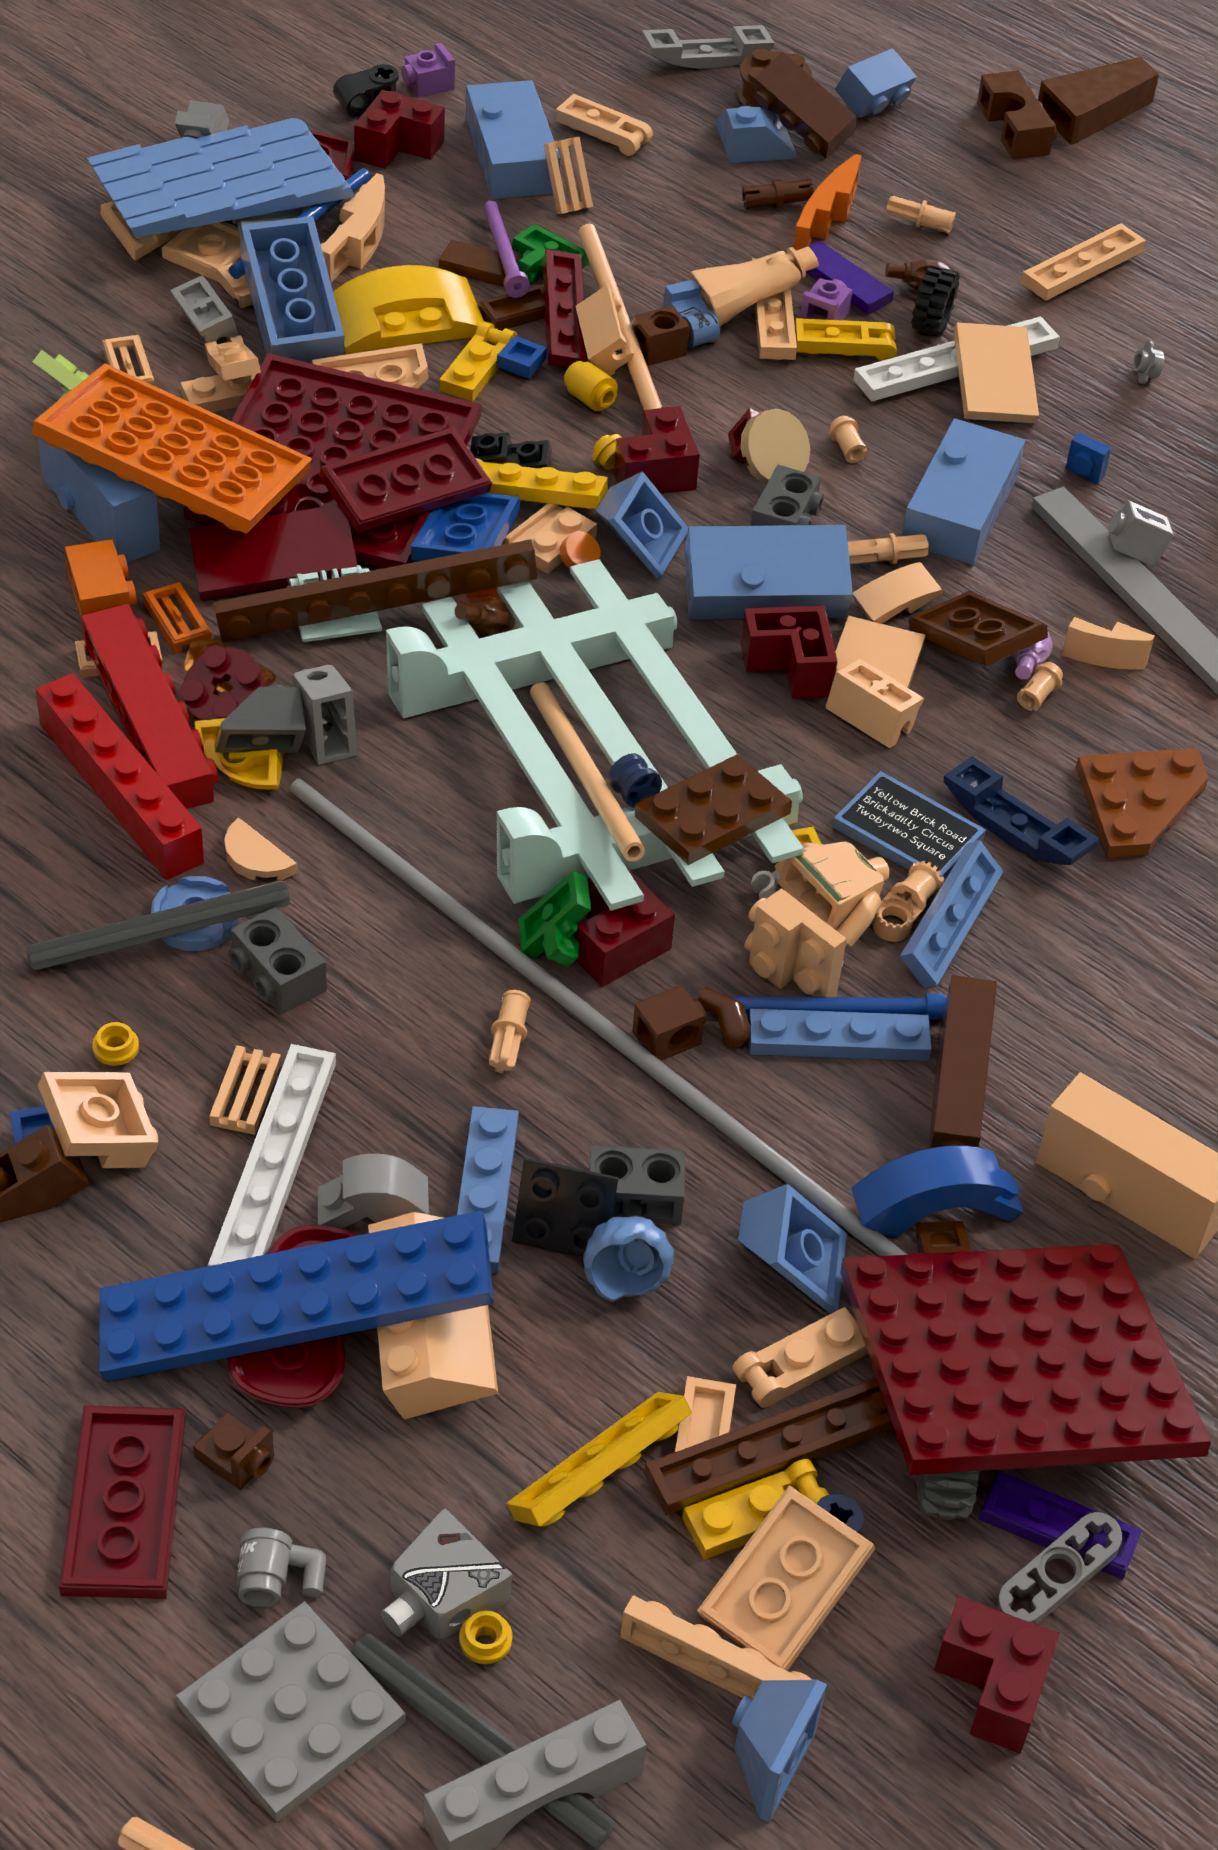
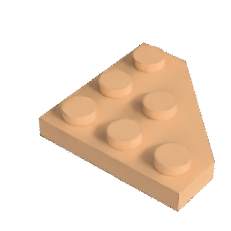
[312,343,429,389]

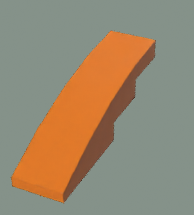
[793,154,862,251]

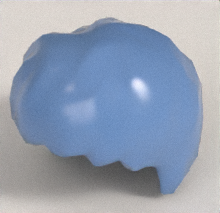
[583,1216,674,1303]

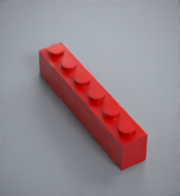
[81,603,218,809]
[35,673,204,881]

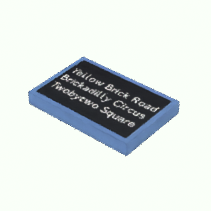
[832,771,986,882]

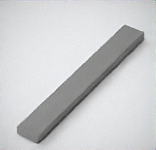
[1031,486,1218,695]

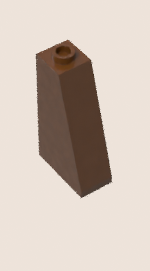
[1038,57,1159,145]
[929,975,997,1149]

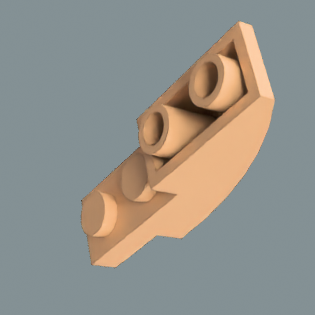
[321,173,385,283]

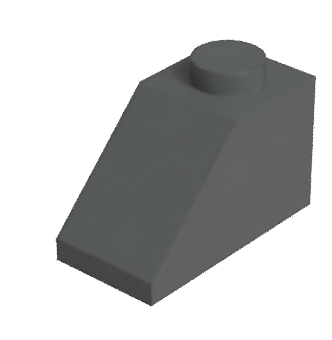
[214,685,306,753]

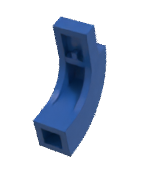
[851,1146,1024,1238]

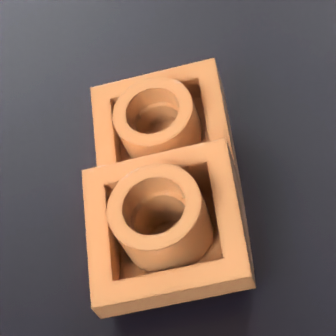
[853,562,943,624]
[1062,617,1154,670]

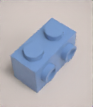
[834,48,917,118]

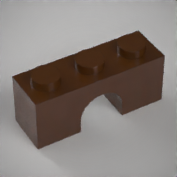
[977,70,1057,159]

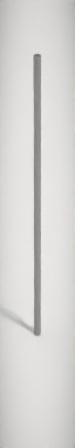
[290,778,908,1256]

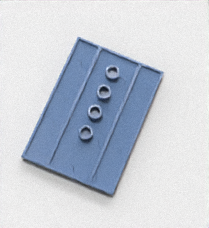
[87,118,355,238]

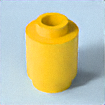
[564,361,618,411]

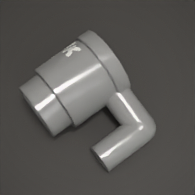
[236,1528,326,1607]

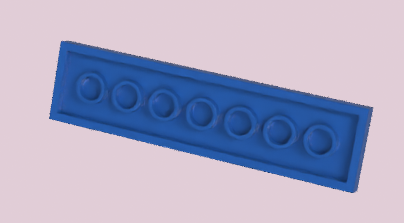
[99,1210,494,1382]

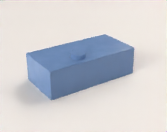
[465,80,561,199]
[240,216,345,363]
[902,418,1026,566]
[38,438,160,564]
[684,525,853,620]

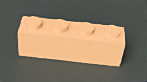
[368,1212,498,1420]

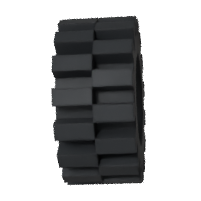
[911,265,960,336]

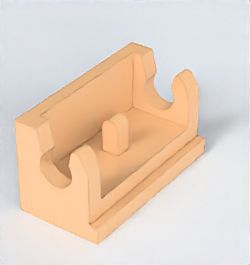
[575,285,634,376]
[825,658,924,748]

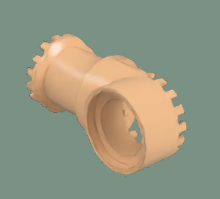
[873,861,945,942]

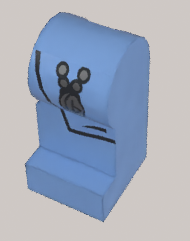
[663,279,720,348]

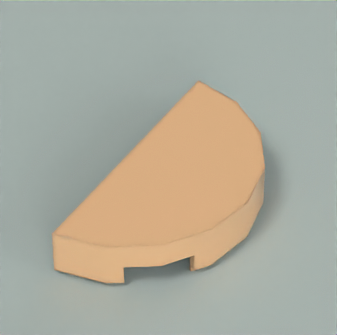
[224,817,297,881]

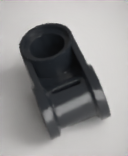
[333,64,399,119]

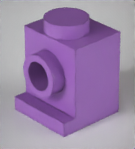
[401,43,455,97]
[800,278,852,320]

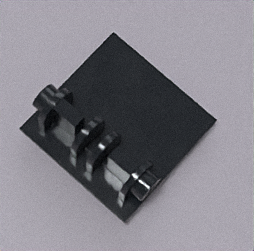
[512,1157,619,1257]

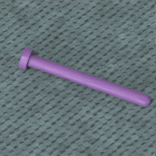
[484,200,530,298]

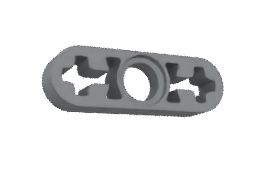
[997,1512,1122,1624]

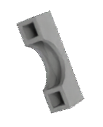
[423,1700,647,1850]

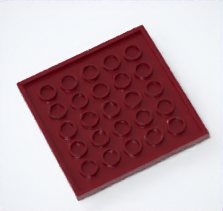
[184,353,482,568]
[840,1244,1211,1475]

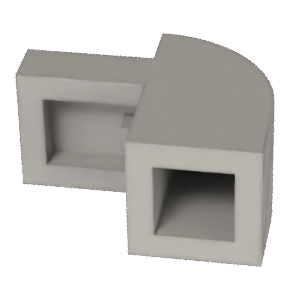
[175,100,229,139]
[318,1154,429,1229]

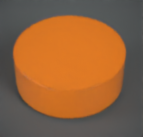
[560,531,601,569]

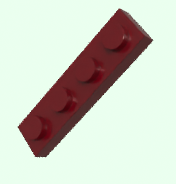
[543,249,587,368]

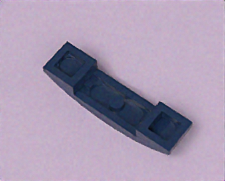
[943,756,1100,865]

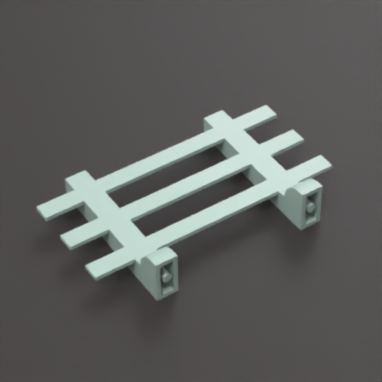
[386,559,804,911]

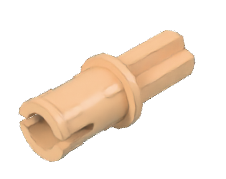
[886,196,956,234]
[489,990,531,1073]

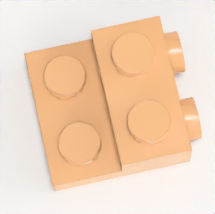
[744,888,847,997]
[38,1072,158,1168]

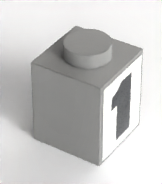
[1108,500,1174,567]

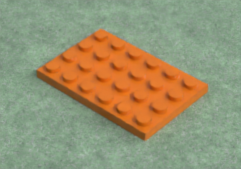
[31,363,312,534]

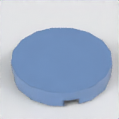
[151,876,239,951]

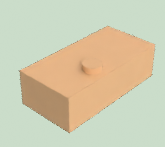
[1035,1072,1218,1259]

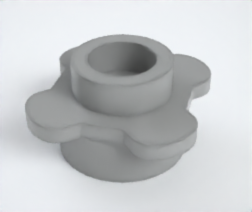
[1133,340,1165,384]

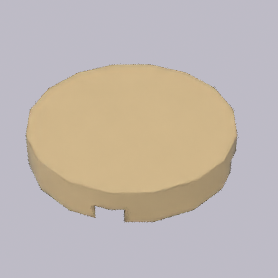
[741,408,810,484]

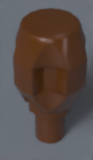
[885,259,950,291]
[454,598,515,636]

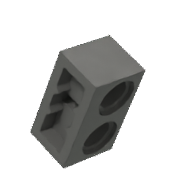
[751,465,824,526]
[229,906,327,1014]
[589,1145,685,1225]

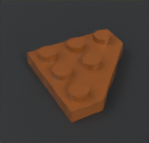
[1076,748,1209,858]

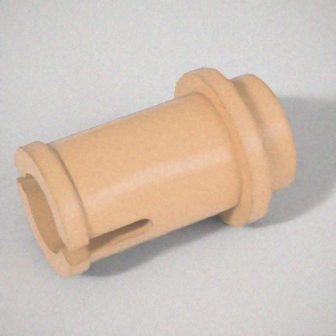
[829,416,868,463]
[1017,662,1063,711]

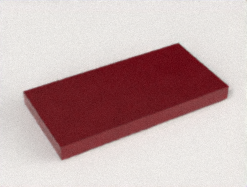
[319,427,492,533]
[189,504,357,600]
[59,1405,186,1599]

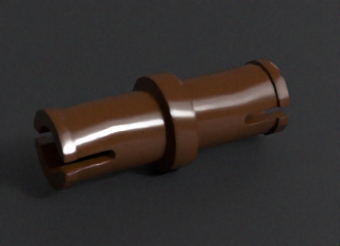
[742,179,814,209]

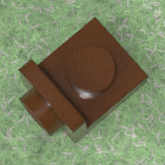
[193,1412,274,1490]

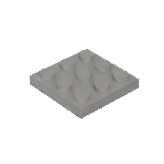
[176,1601,406,1822]

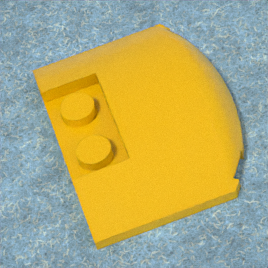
[333,265,484,354]

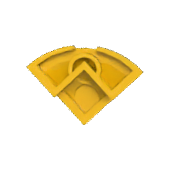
[195,718,283,790]

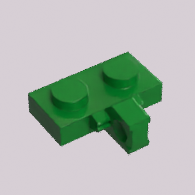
[512,224,589,283]
[518,870,591,968]

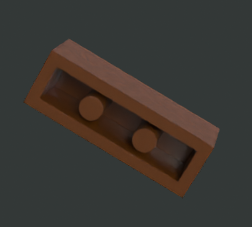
[754,52,857,159]

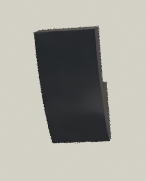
[470,432,552,469]

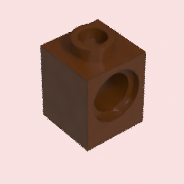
[633,305,691,366]
[632,985,706,1061]

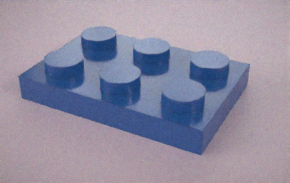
[411,493,520,561]

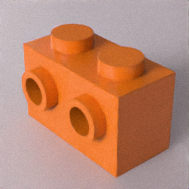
[65,539,137,623]

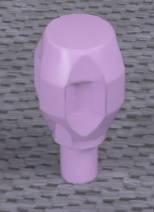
[1013,632,1053,680]

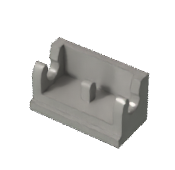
[170,275,239,343]

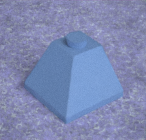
[716,106,796,163]
[595,472,688,579]
[738,1184,847,1314]
[732,1680,827,1823]

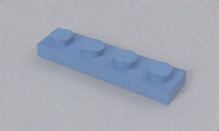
[900,840,1004,988]
[748,1008,931,1061]
[457,1106,519,1274]

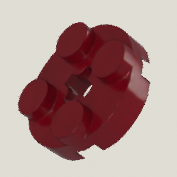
[180,645,266,721]

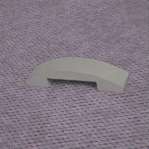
[641,25,774,69]

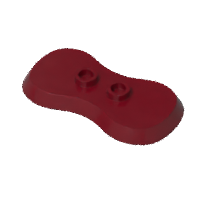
[228,1225,358,1408]

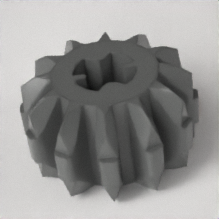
[916,1471,979,1520]

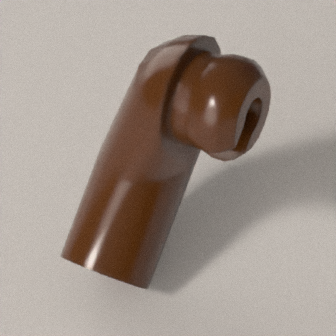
[698,987,750,1049]

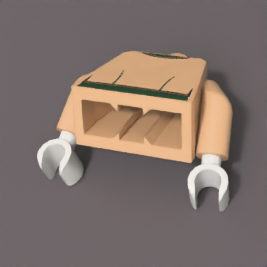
[751,841,889,966]

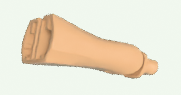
[690,246,819,327]

